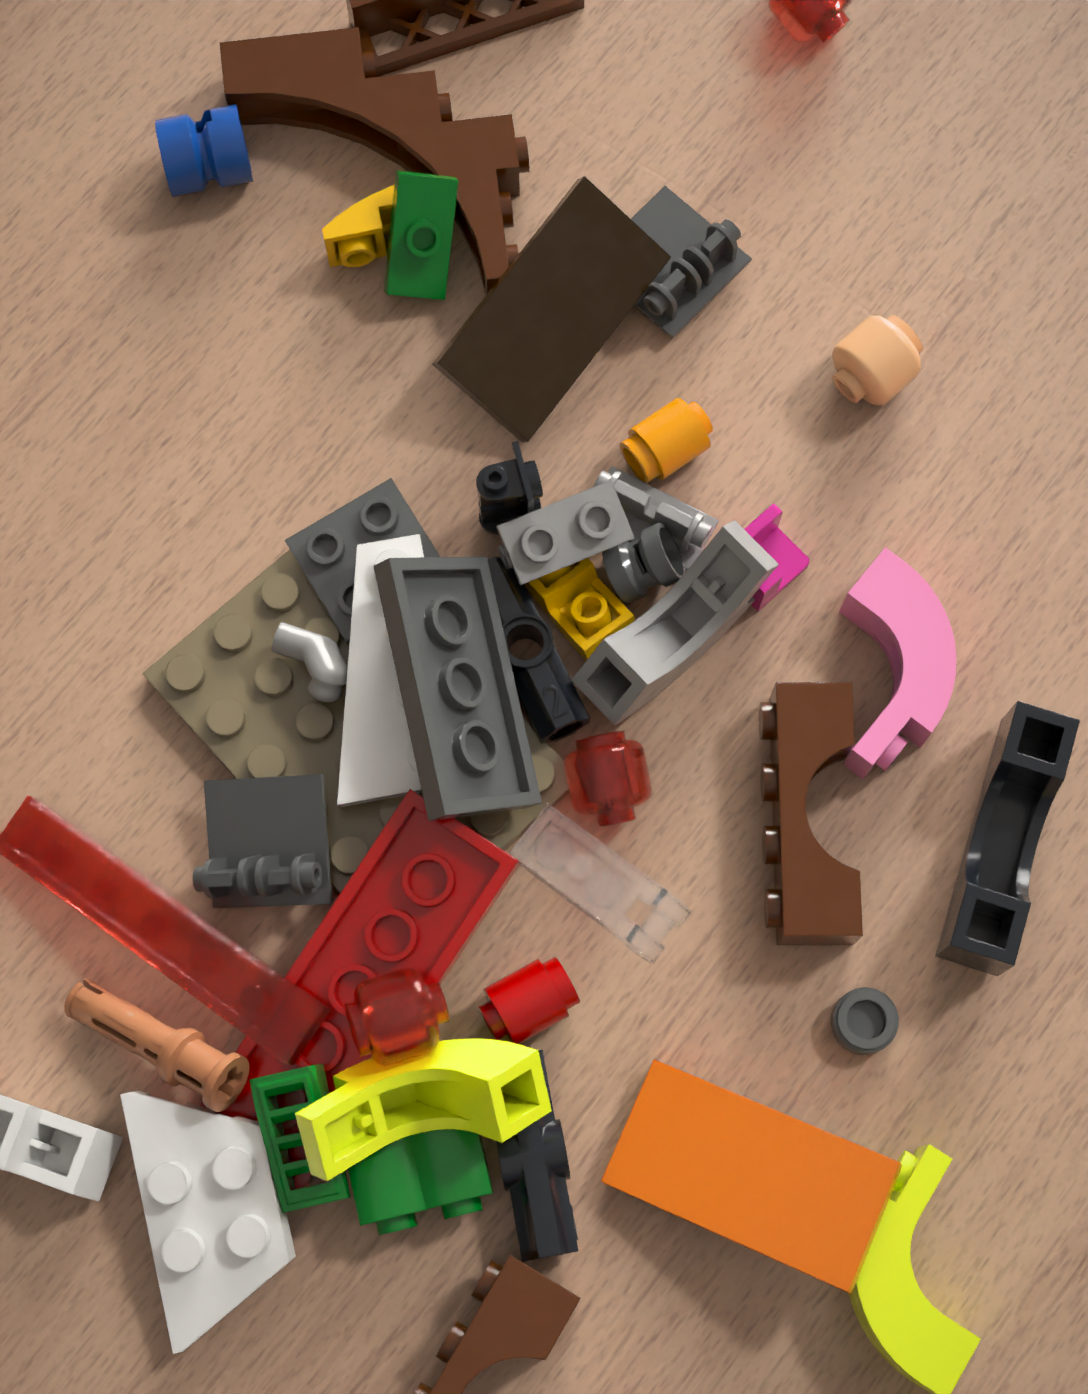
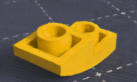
[322,185,394,267]
[524,558,635,661]

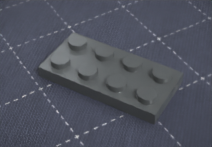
[373,557,542,821]

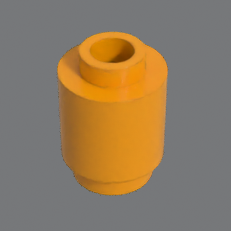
[619,398,713,483]

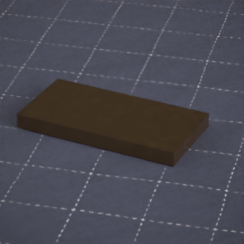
[432,176,671,442]

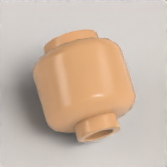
[832,315,923,405]

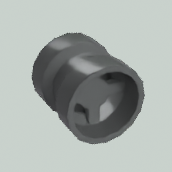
[602,523,686,603]

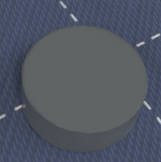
[831,987,899,1055]

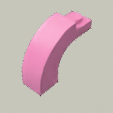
[839,547,957,779]

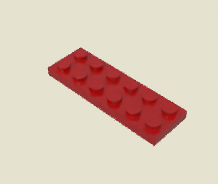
[200,789,521,1189]

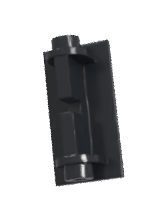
[476,441,543,535]

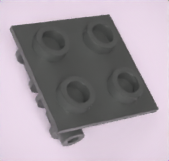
[631,186,752,339]
[285,478,440,643]
[192,774,332,908]

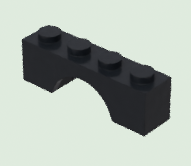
[935,701,1080,976]

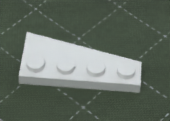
[337,534,424,808]

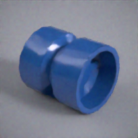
[155,105,253,197]

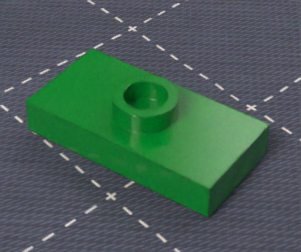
[384,171,458,300]

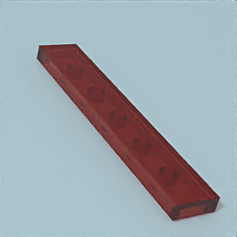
[0,795,331,1066]

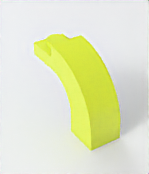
[295,1039,552,1181]
[849,1144,981,1394]

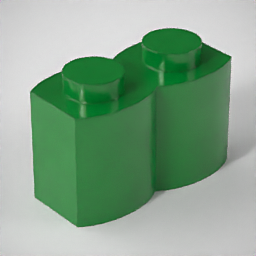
[348,1129,494,1236]

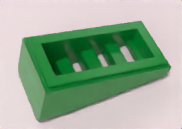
[249,1064,350,1213]

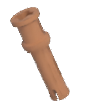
[64,979,249,1112]

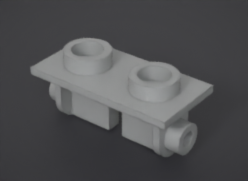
[594,466,719,571]
[496,480,635,585]

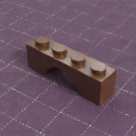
[759,682,863,945]
[414,1255,581,1394]

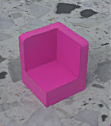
[744,503,810,612]

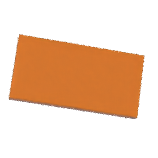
[601,1059,902,1295]

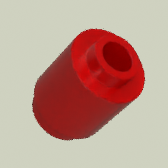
[478,957,580,1044]

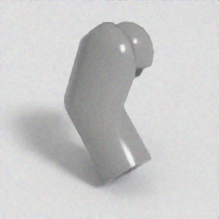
[272,622,348,702]

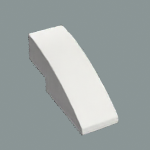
[0,1094,123,1202]

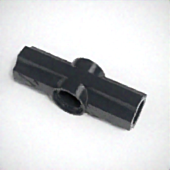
[487,556,590,744]
[496,1050,579,1262]

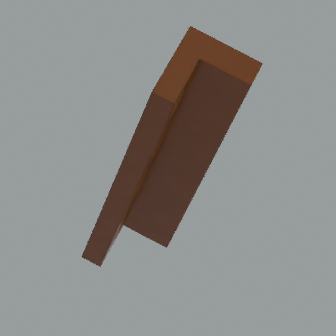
[346,0,584,77]

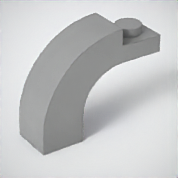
[571,520,779,725]

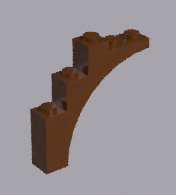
[219,27,530,296]

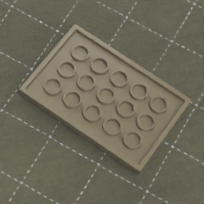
[142,549,580,894]

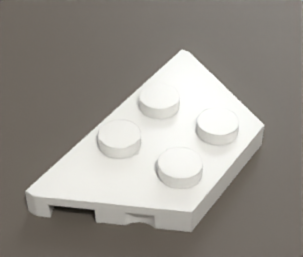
[120,1090,296,1354]

